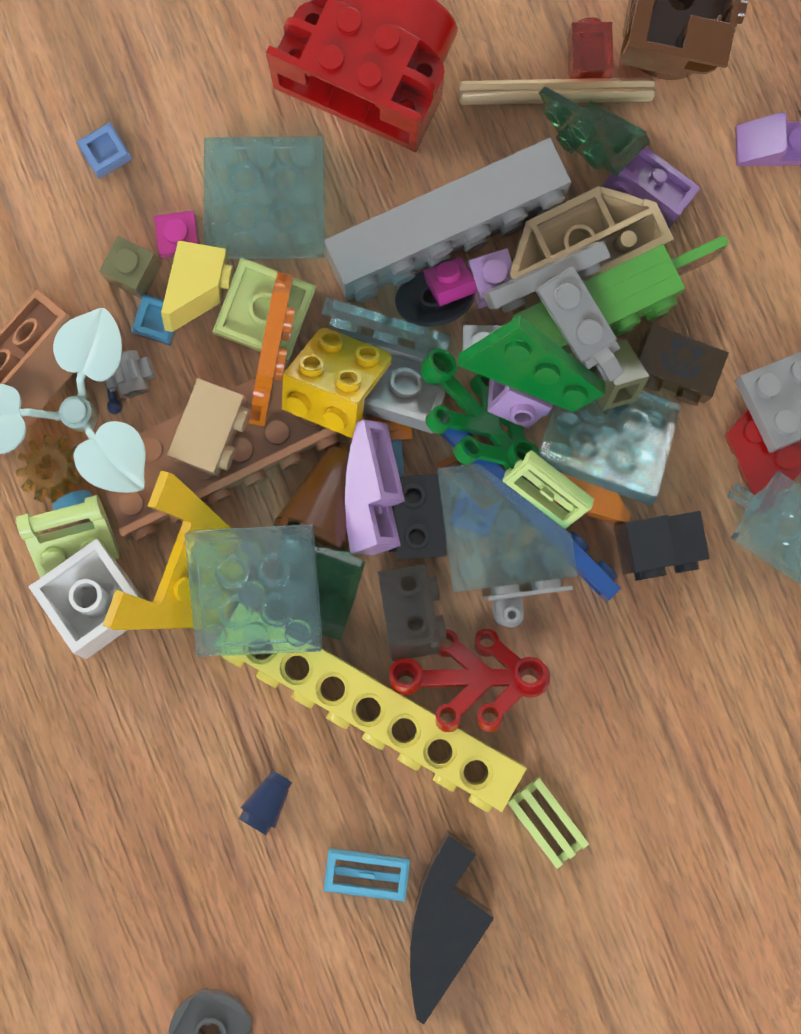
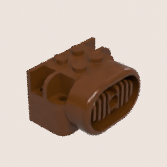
[619,0,748,80]

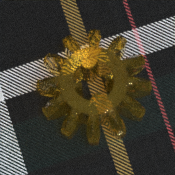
[15,435,85,504]

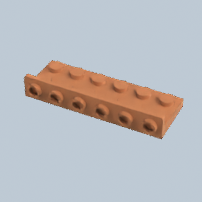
[102,358,343,542]

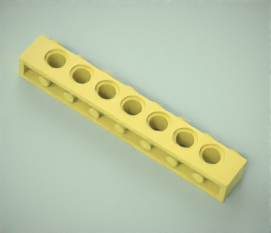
[215,602,527,813]

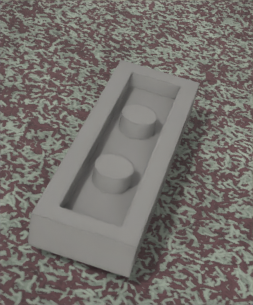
[483,242,610,313]

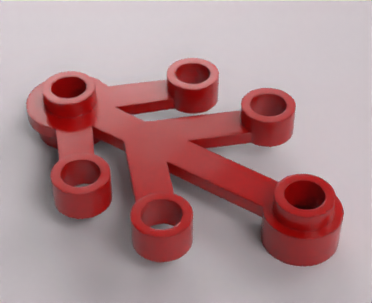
[389,629,550,732]

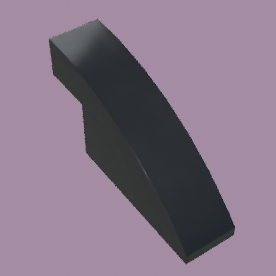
[410,830,494,1024]

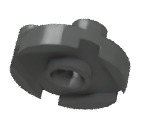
[169,988,253,1034]

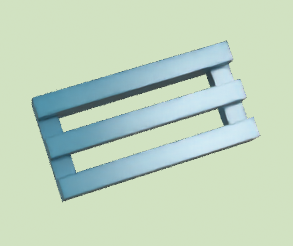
[323,848,410,902]

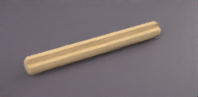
[459,77,656,105]

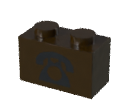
[637,324,729,406]

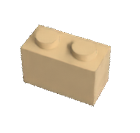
[167,378,251,478]

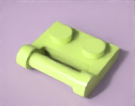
[16,495,119,578]

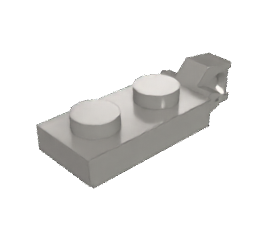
[535,266,624,382]

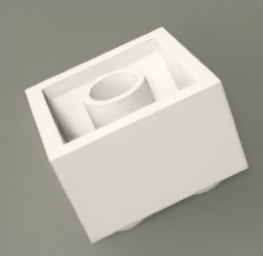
[29,539,145,659]

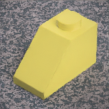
[161,241,234,332]

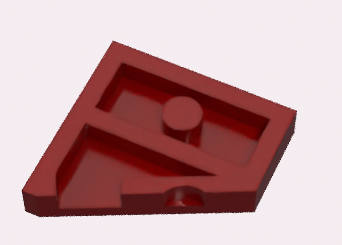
[724,408,801,515]

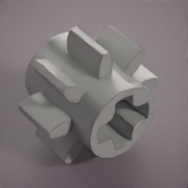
[105,350,156,398]

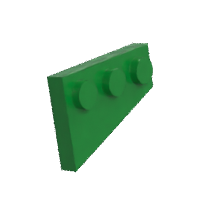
[457,315,605,412]

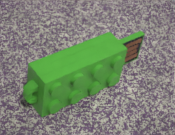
[512,235,729,354]

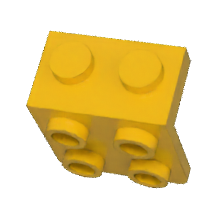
[282,328,392,438]

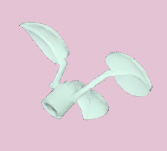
[0,308,146,493]

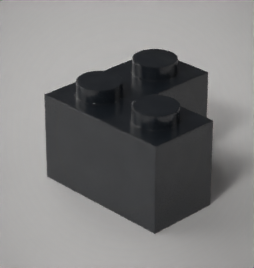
[614,511,710,581]

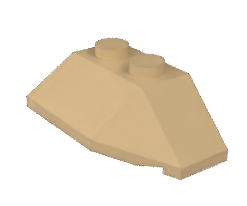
[509,186,674,309]

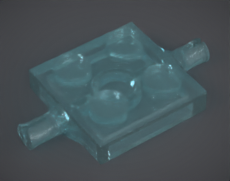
[727,471,801,584]

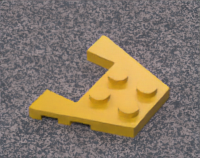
[103,471,255,630]

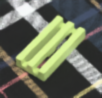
[502,450,594,529]
[508,777,589,869]

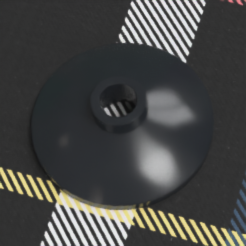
[395,271,475,327]

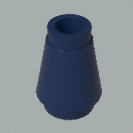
[238,770,292,836]

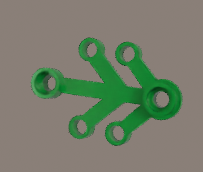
[421,348,541,479]

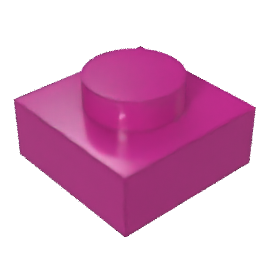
[154,210,199,259]
[423,257,477,306]

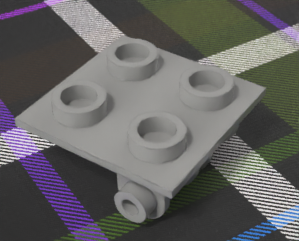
[482,579,573,628]

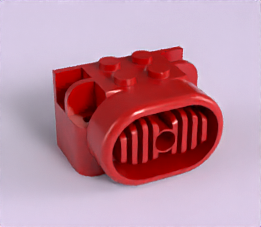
[266,0,458,152]

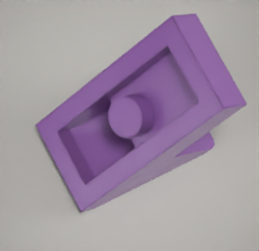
[735,113,801,166]

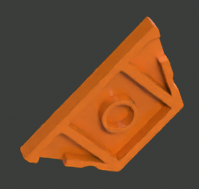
[248,272,295,427]

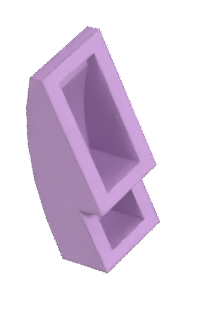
[345,419,405,555]

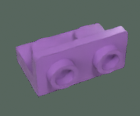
[602,140,701,229]

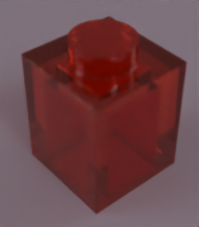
[567,17,614,79]

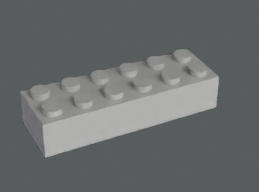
[324,138,571,303]

